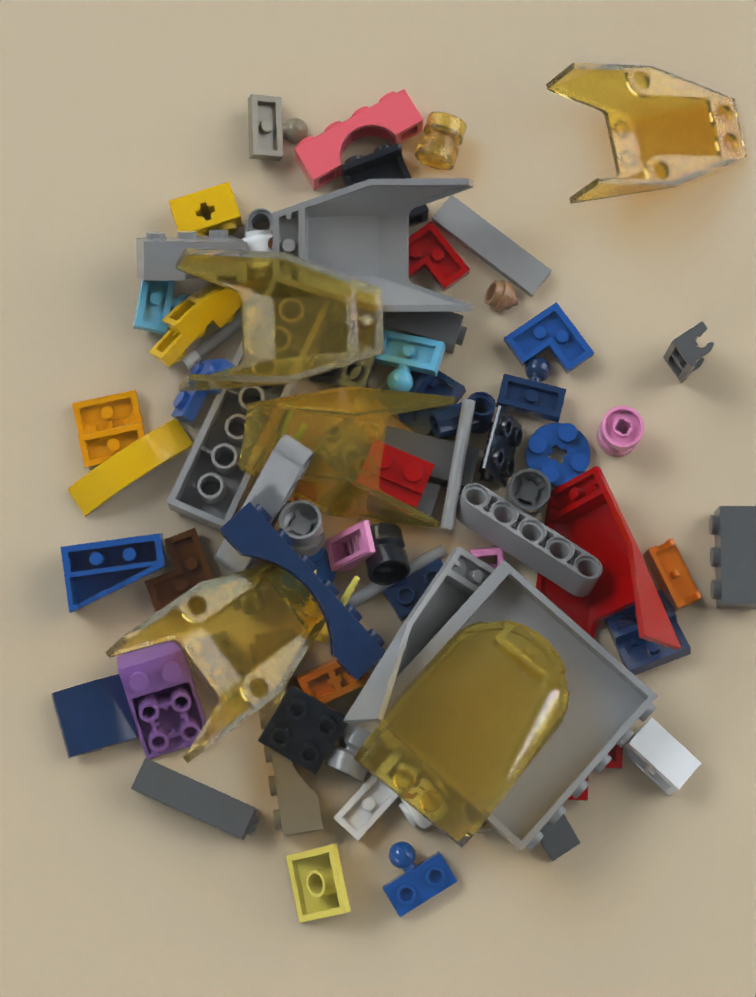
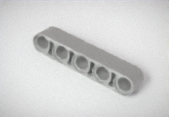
[214,434,315,577]
[456,483,603,597]

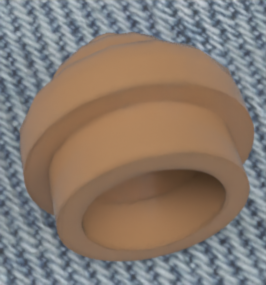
[484,280,519,312]

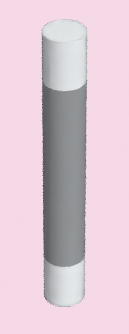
[182,300,259,370]

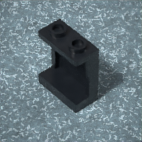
[341,143,429,228]

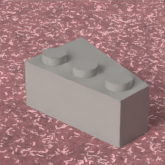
[136,230,248,281]

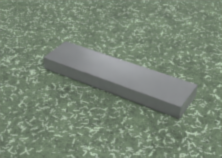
[432,195,552,297]

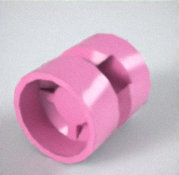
[597,406,644,457]

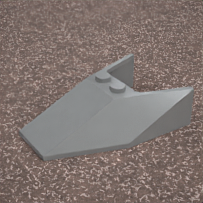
[272,178,473,312]
[343,546,495,723]

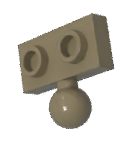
[248,94,308,161]

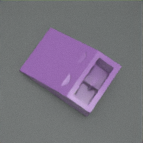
[117,637,211,759]

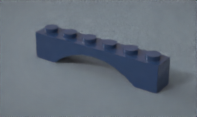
[218,502,386,680]

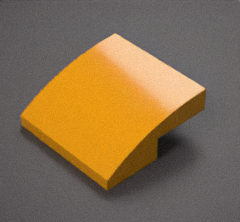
[72,389,145,467]

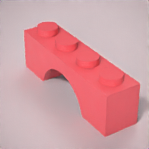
[294,89,423,190]

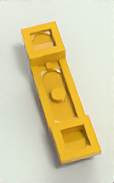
[67,418,193,517]

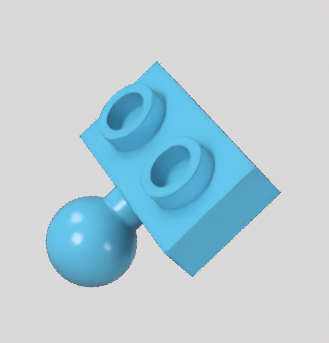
[133,279,190,335]
[375,329,446,395]

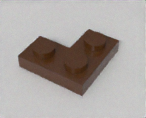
[144,528,218,613]

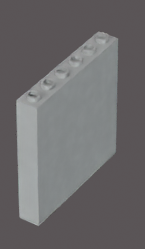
[377,560,658,852]

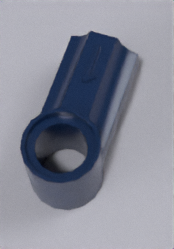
[429,392,496,439]

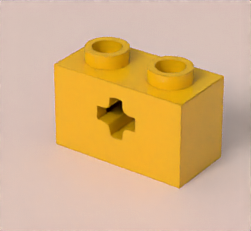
[168,181,243,236]

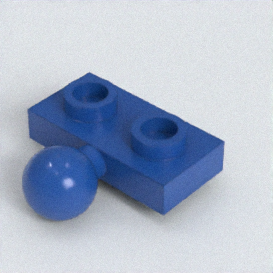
[382,841,458,917]

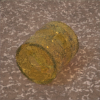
[415,111,467,170]

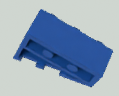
[61,533,167,613]

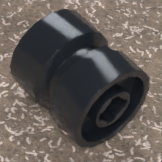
[365,523,411,585]

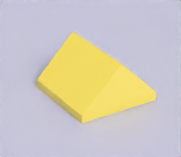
[286,844,351,923]

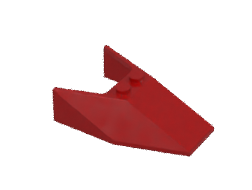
[536,466,681,650]

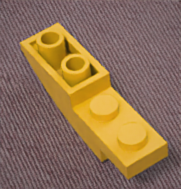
[149,273,264,367]

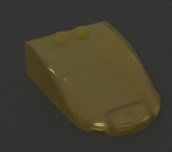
[354,620,570,848]

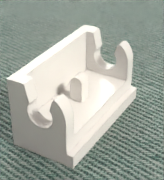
[623,717,702,796]

